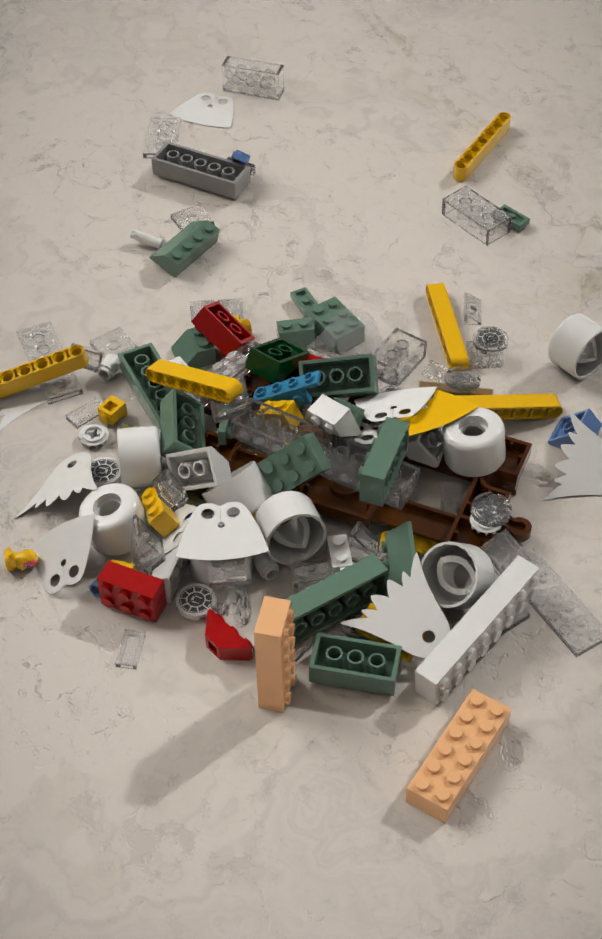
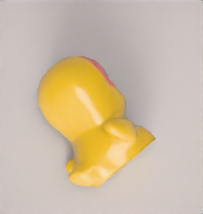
[4,547,38,571]

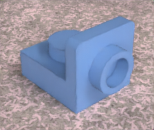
[231,150,250,165]

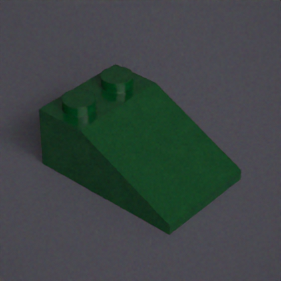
[245,337,310,383]

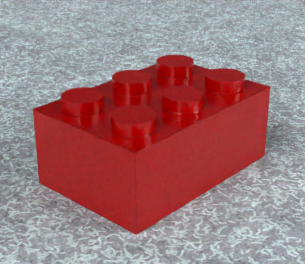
[191,301,255,359]
[97,560,167,623]

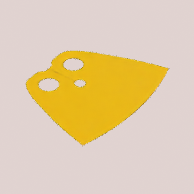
[394,390,479,436]

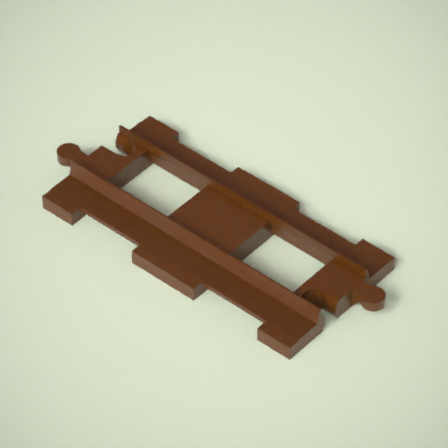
[201,369,532,554]

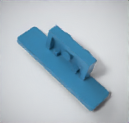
[252,370,321,407]

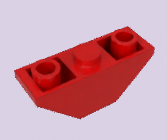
[205,608,253,661]

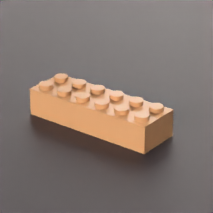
[254,596,297,712]
[406,689,511,824]

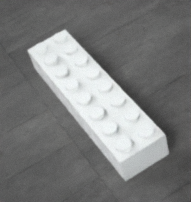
[415,555,540,706]

